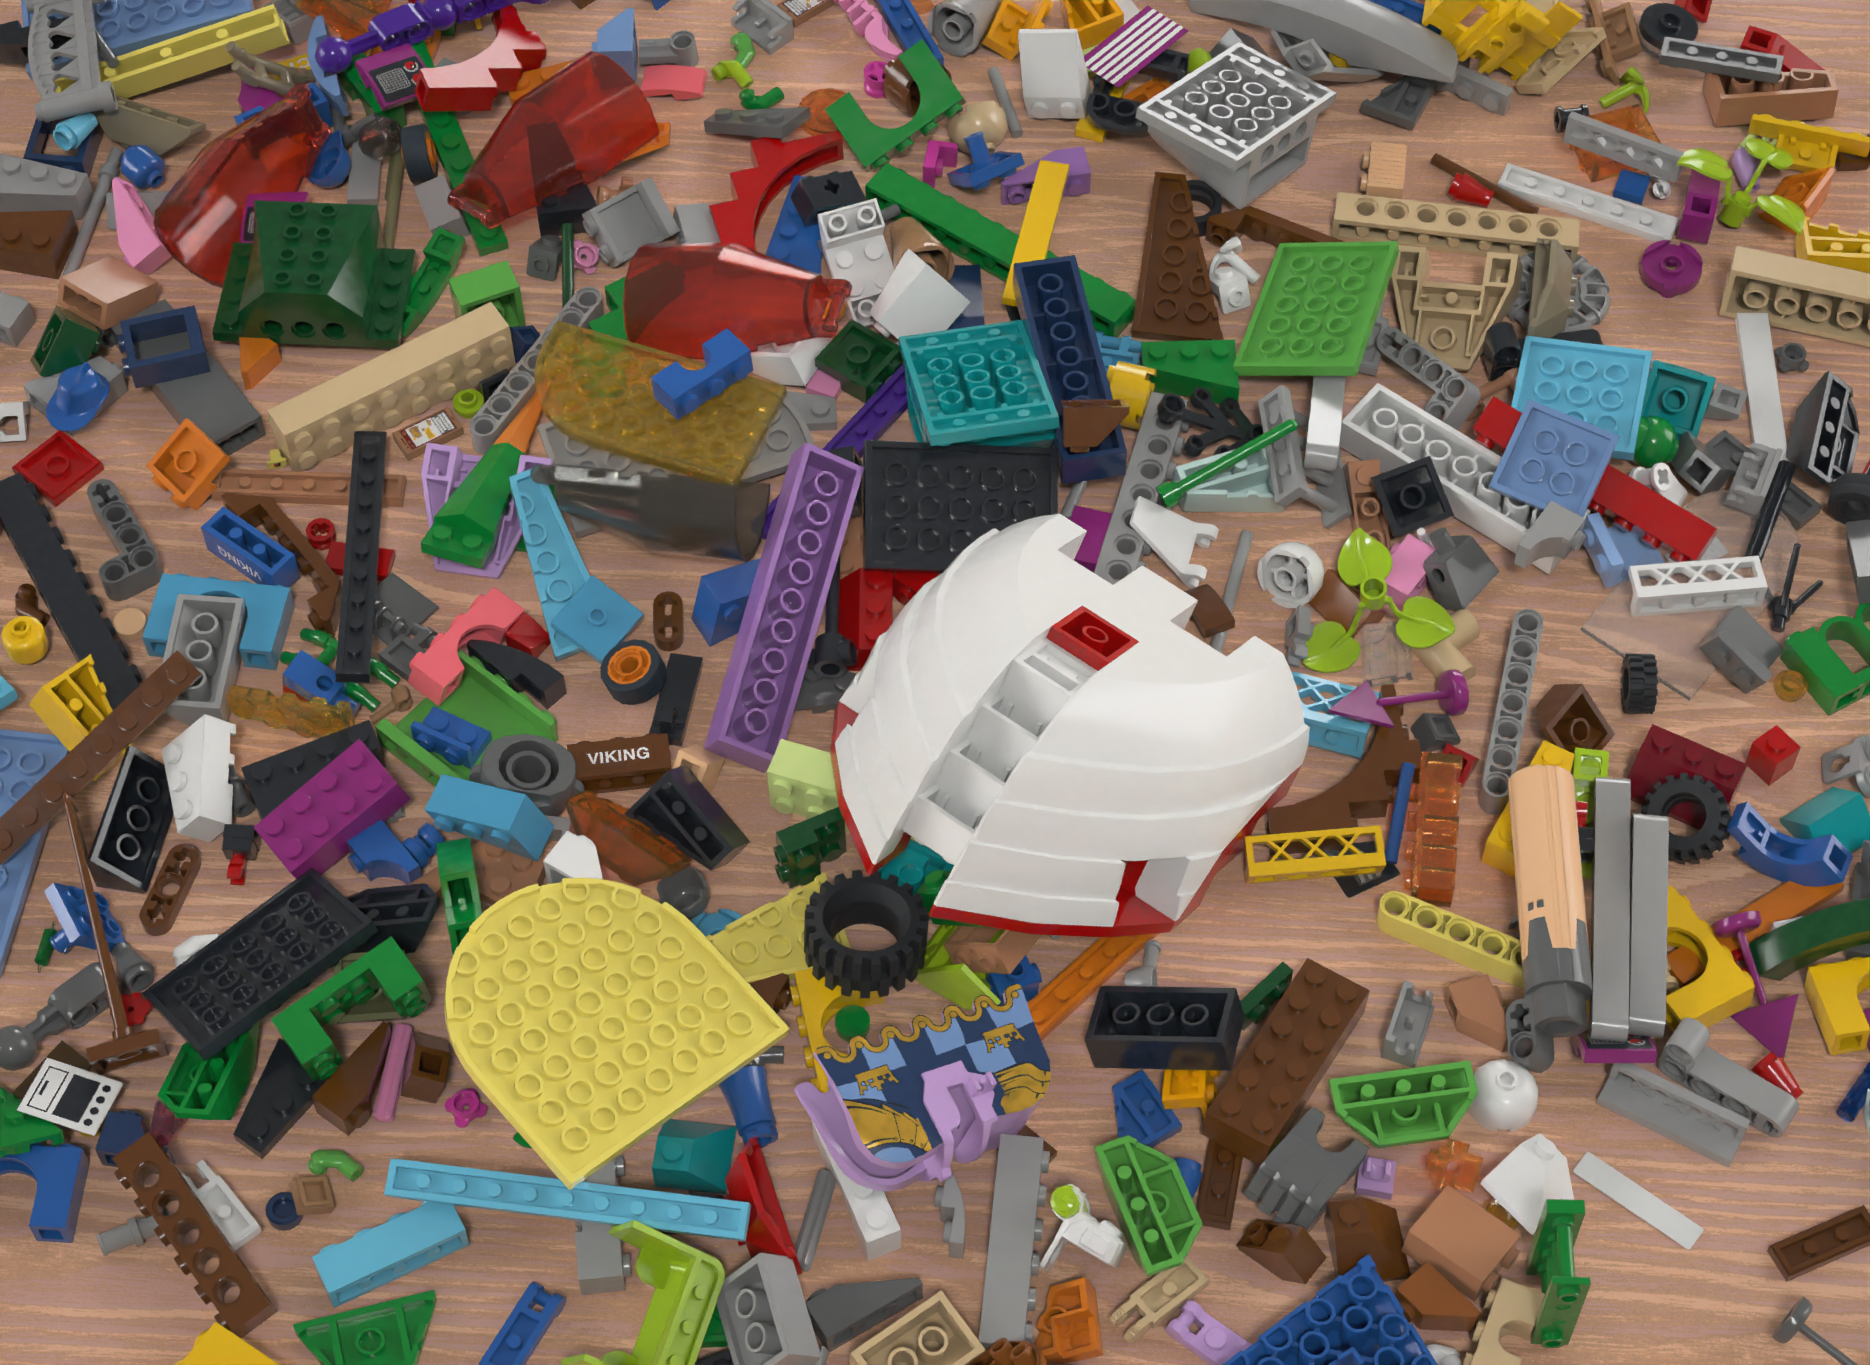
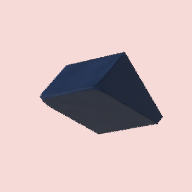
[510,325,540,363]

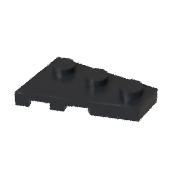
[233,1038,330,1159]

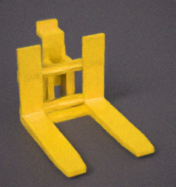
[1422,0,1583,81]

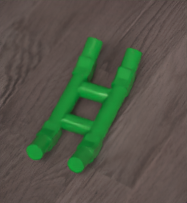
[280,628,400,713]

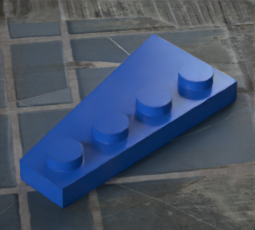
[762,175,822,283]

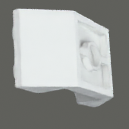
[817,198,894,327]

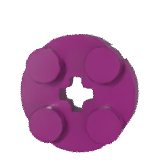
[1639,240,1703,298]

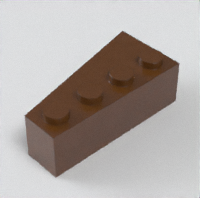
[0,210,79,280]

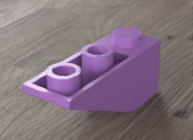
[1001,146,1091,205]

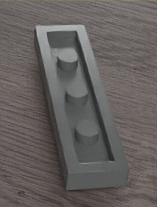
[1659,37,1784,84]
[1706,430,1822,531]

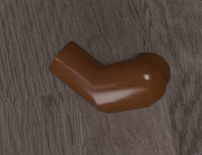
[15,584,49,627]

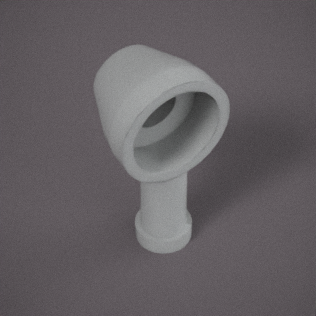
[1125,940,1161,987]

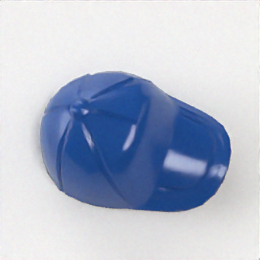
[307,130,351,188]

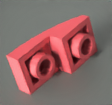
[640,65,707,100]

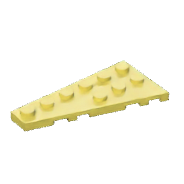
[706,872,851,983]

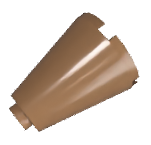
[890,217,955,282]

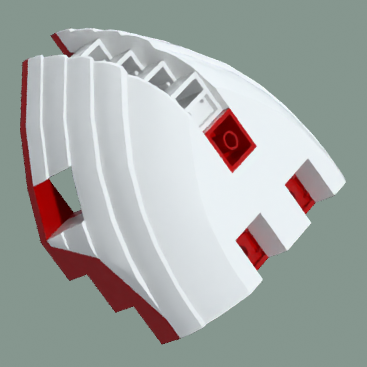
[830,514,1310,938]

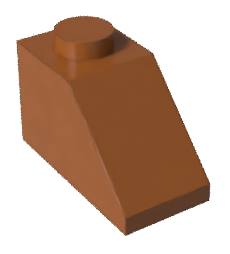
[1395,1261,1481,1332]

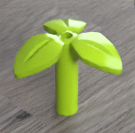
[1599,66,1650,114]

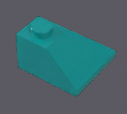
[652,1119,737,1194]

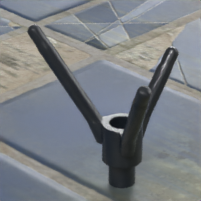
[1764,543,1823,633]

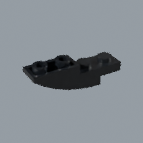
[0,16,72,64]

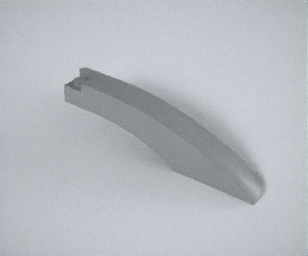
[1188,0,1459,83]

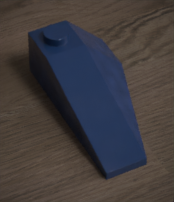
[947,265,985,330]

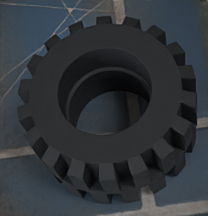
[1641,773,1731,865]

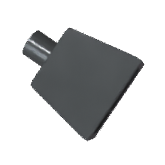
[1423,528,1499,610]

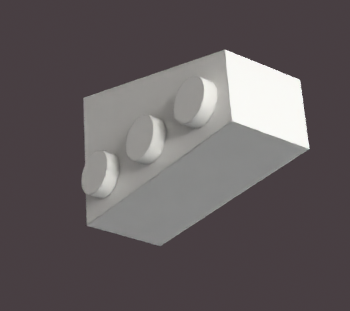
[162,714,236,843]

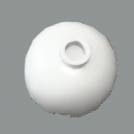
[1257,542,1324,608]
[1468,1059,1539,1132]

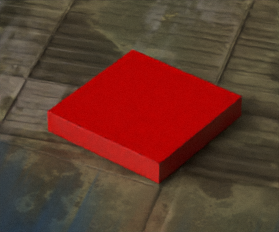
[12,430,104,507]

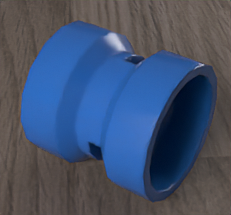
[401,823,445,870]

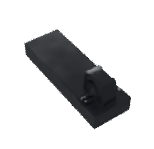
[649,653,703,747]

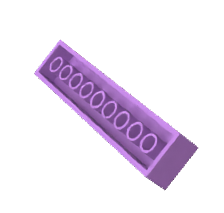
[704,442,864,773]

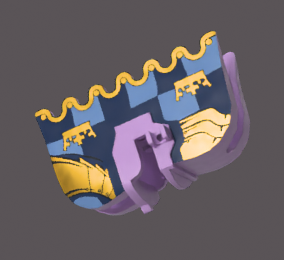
[794,984,1051,1192]

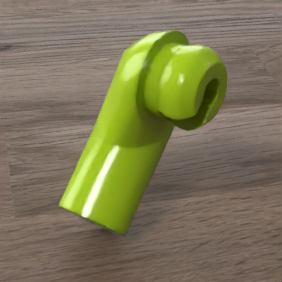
[711,60,754,90]

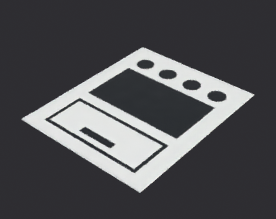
[17,1058,124,1136]

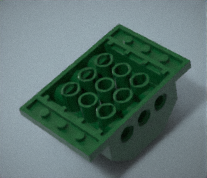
[212,200,417,348]

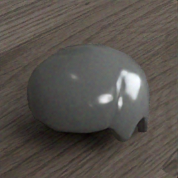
[657,866,710,920]

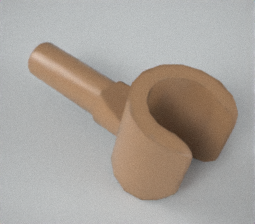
[369,685,412,724]

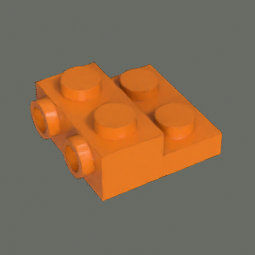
[146,418,231,511]

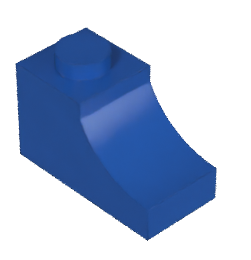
[347,820,422,885]

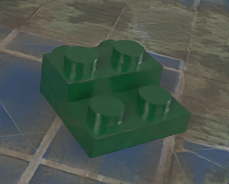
[815,319,903,403]
[773,807,846,888]

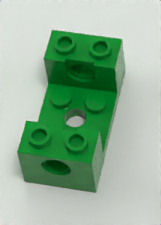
[271,936,432,1082]

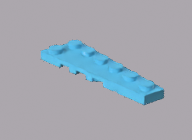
[509,466,590,661]

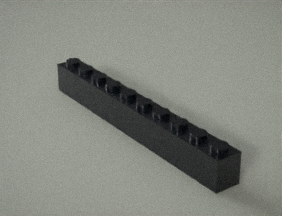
[0,472,143,711]

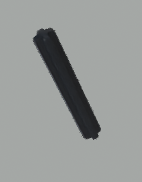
[1745,460,1796,563]

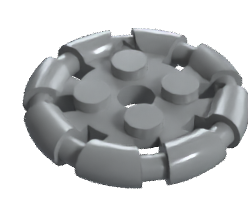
[1507,250,1611,333]

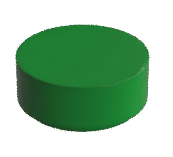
[835,1005,870,1042]

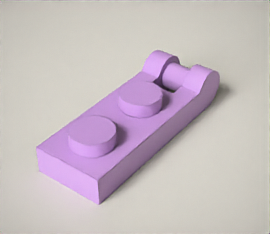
[1165,1299,1252,1365]

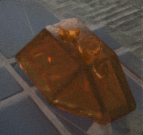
[565,790,692,886]

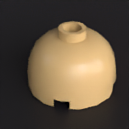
[946,101,1008,154]

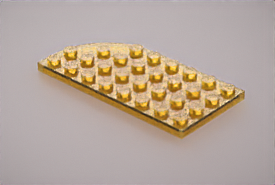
[534,320,787,489]

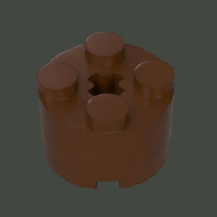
[884,57,952,116]

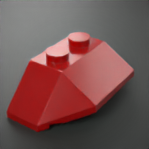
[723,1136,803,1275]

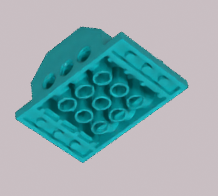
[899,320,1059,448]

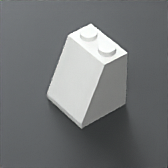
[869,249,970,346]

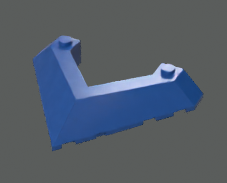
[1222,1254,1438,1365]

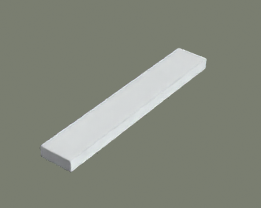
[1497,163,1680,244]
[1735,313,1789,462]

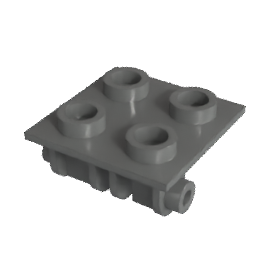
[373,572,439,646]

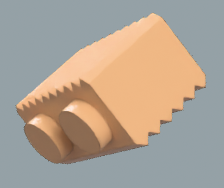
[1360,141,1408,199]

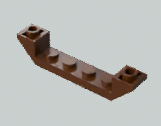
[1205,206,1345,247]
[221,493,342,637]

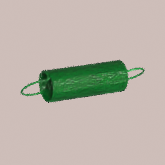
[34,921,57,972]

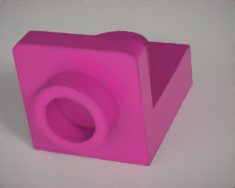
[923,140,958,188]

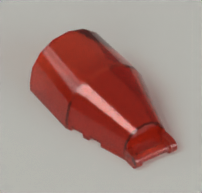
[447,51,660,229]
[153,83,331,288]
[623,243,853,360]

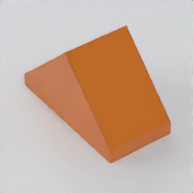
[239,337,282,390]

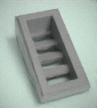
[263,0,315,45]

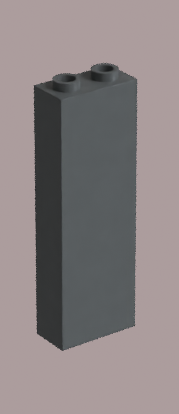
[111,299,266,456]

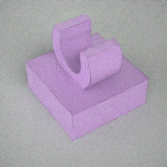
[1355,1156,1397,1200]

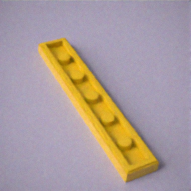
[1002,160,1070,307]

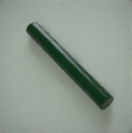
[561,223,574,308]

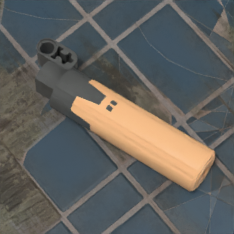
[1506,764,1593,1073]

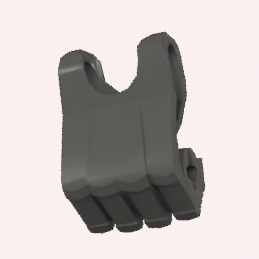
[1244,1107,1369,1232]

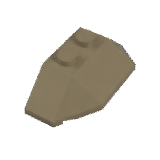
[92,96,206,157]
[1526,238,1577,338]

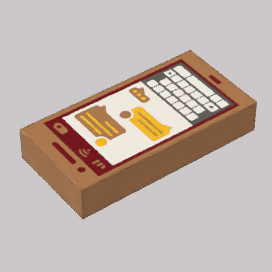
[777,0,835,28]
[392,407,464,461]

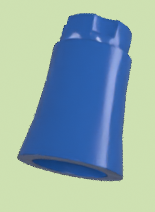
[718,1066,778,1148]

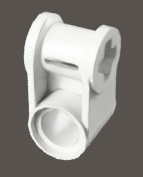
[1629,463,1687,507]

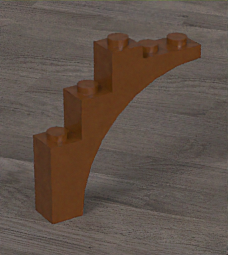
[1265,684,1428,855]

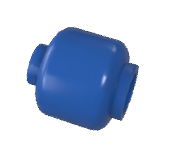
[120,145,166,190]

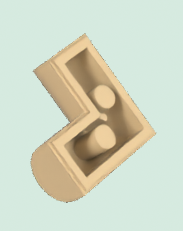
[1407,609,1480,681]

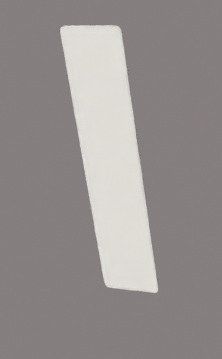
[1573,1152,1704,1250]

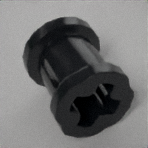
[1554,104,1590,133]

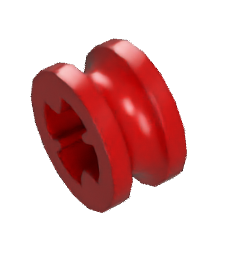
[306,518,337,551]

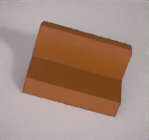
[1309,569,1386,639]

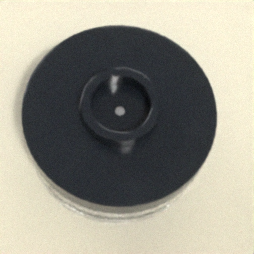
[1637,3,1698,60]

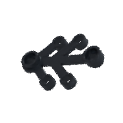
[1157,387,1264,457]

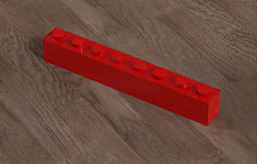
[1473,396,1717,562]

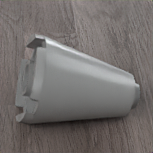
[928,0,1000,56]

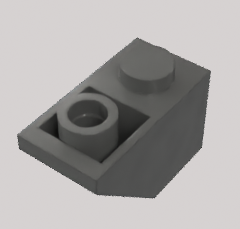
[1671,431,1735,495]

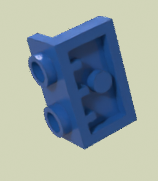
[410,706,492,769]

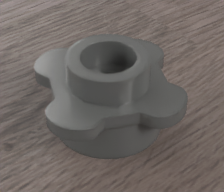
[1774,342,1809,373]

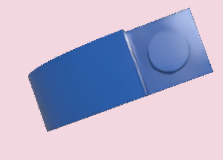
[1726,802,1853,887]

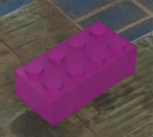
[253,739,411,879]

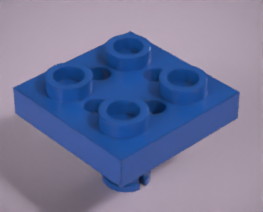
[947,132,1025,190]
[44,882,126,954]

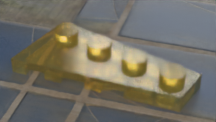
[226,685,356,739]

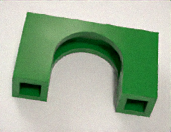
[825,39,966,172]

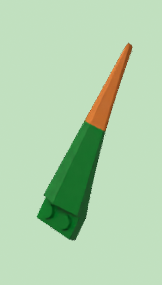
[421,374,553,569]

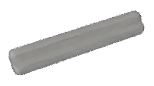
[795,1169,836,1272]

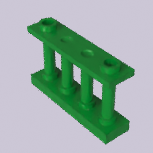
[1526,1199,1591,1348]

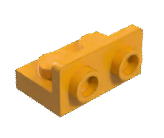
[1162,1069,1221,1119]

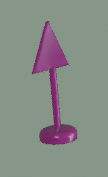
[1328,669,1469,728]
[1712,911,1798,1059]

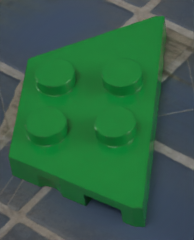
[0,1087,64,1159]
[293,1290,437,1365]

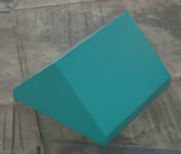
[1779,787,1870,854]

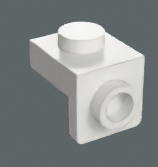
[1209,267,1251,314]

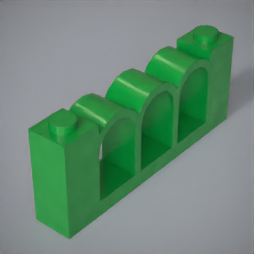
[1780,603,1870,716]

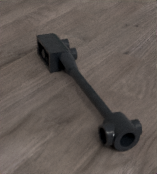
[807,446,863,679]

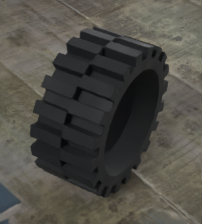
[804,870,928,999]

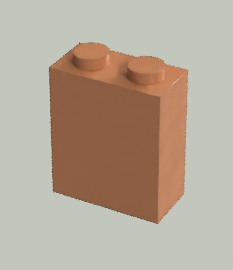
[57,255,158,330]
[1401,1185,1521,1302]

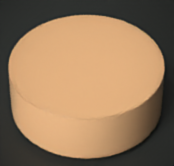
[113,608,147,641]

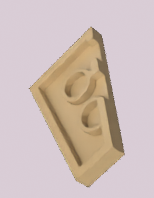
[1516,27,1607,95]

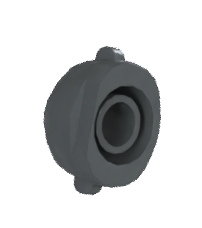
[469,734,584,817]

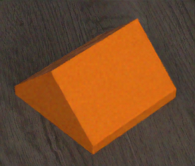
[1757,166,1835,236]

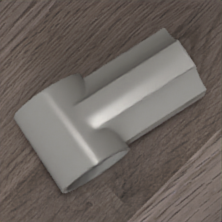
[639,30,699,67]

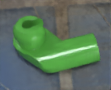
[730,32,756,69]
[308,1149,364,1182]

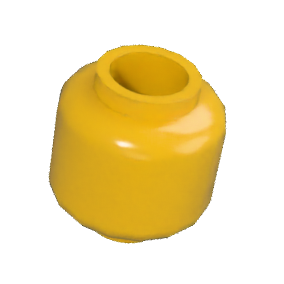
[1,616,49,665]

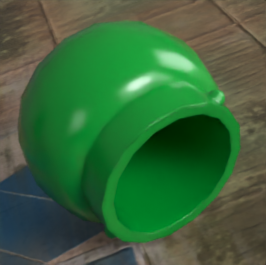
[1631,415,1679,469]

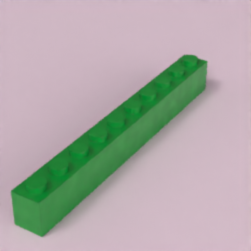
[865,163,1136,337]

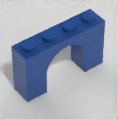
[0,1143,90,1243]

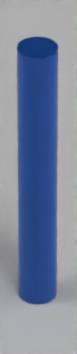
[1385,762,1415,864]

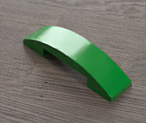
[402,227,465,338]

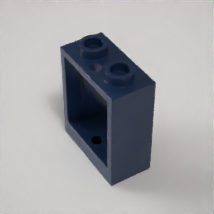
[23,112,104,178]
[117,305,211,388]

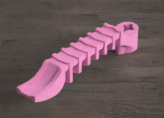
[832,0,903,62]

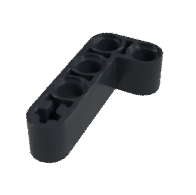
[1482,322,1603,381]

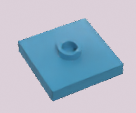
[551,575,644,664]

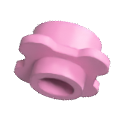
[574,240,599,275]

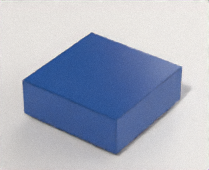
[1612,169,1651,205]

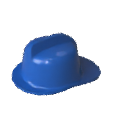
[46,362,110,432]

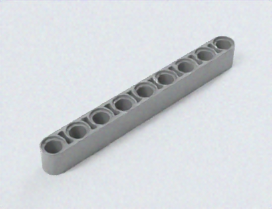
[1590,777,1631,1042]

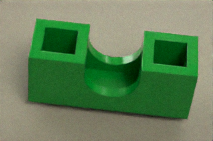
[337,52,407,136]

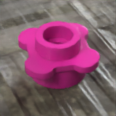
[445,1088,487,1128]

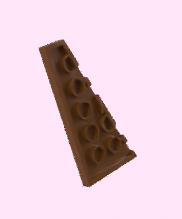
[1132,171,1224,341]

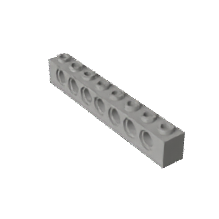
[1094,392,1190,585]

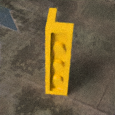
[1244,825,1386,885]

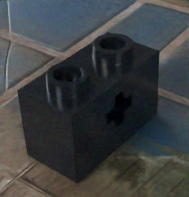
[791,171,867,226]

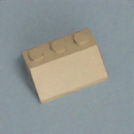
[848,1290,986,1365]

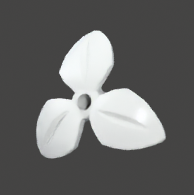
[1209,236,1261,285]

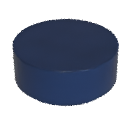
[265,1192,304,1231]

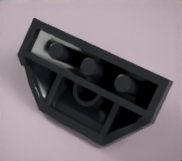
[1786,371,1860,487]
[346,883,441,954]

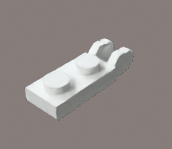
[182,1160,262,1251]

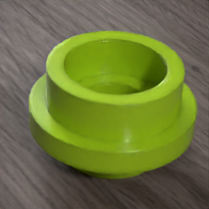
[452,389,484,419]

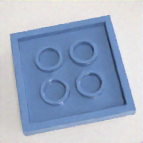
[1489,399,1620,517]

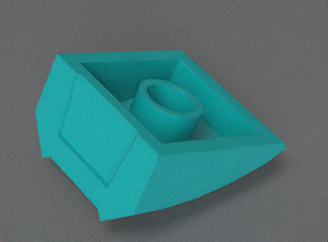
[1641,359,1717,440]

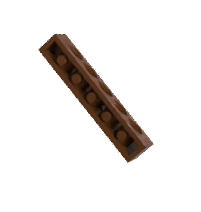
[112,1132,278,1338]

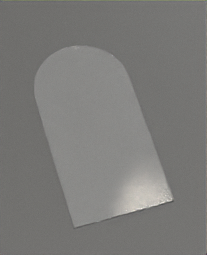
[1581,490,1799,701]

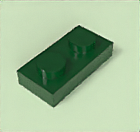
[1240,962,1293,1031]

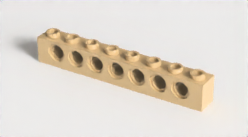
[1332,192,1581,262]

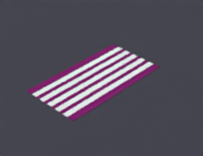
[1084,6,1188,88]

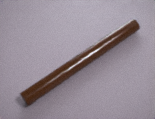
[1431,153,1539,214]

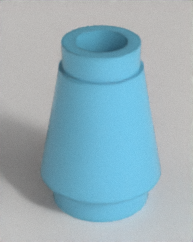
[53,112,98,150]

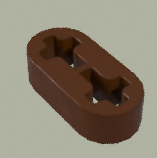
[653,591,684,652]

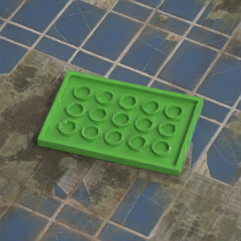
[1233,241,1400,376]

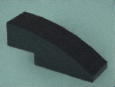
[466,639,567,710]

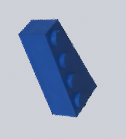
[691,558,760,647]

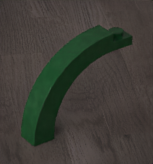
[1749,898,1870,981]

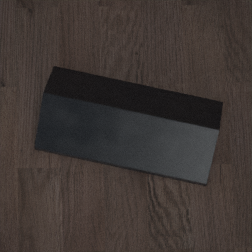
[86,745,173,894]

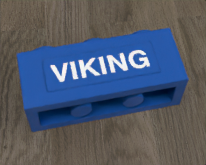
[201,506,300,587]

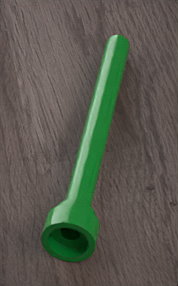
[1155,419,1298,509]

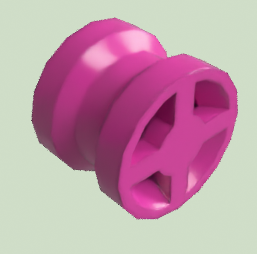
[864,61,887,99]

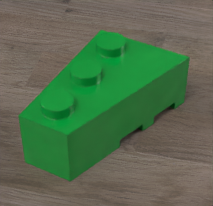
[1139,339,1240,410]

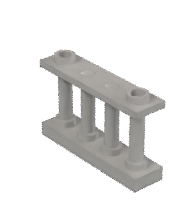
[1258,385,1352,530]

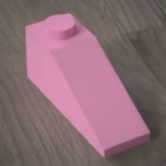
[112,177,176,275]

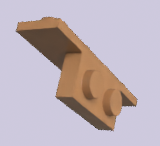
[1584,0,1643,86]

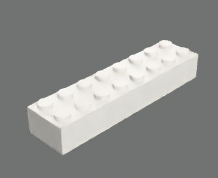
[1339,383,1591,574]

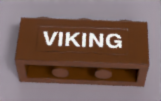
[567,733,672,795]

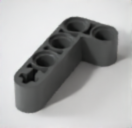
[87,479,164,601]

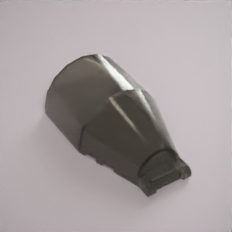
[530,464,771,563]

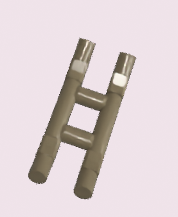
[225,41,316,96]

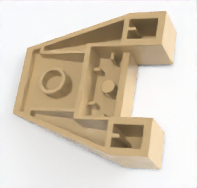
[1391,245,1523,371]

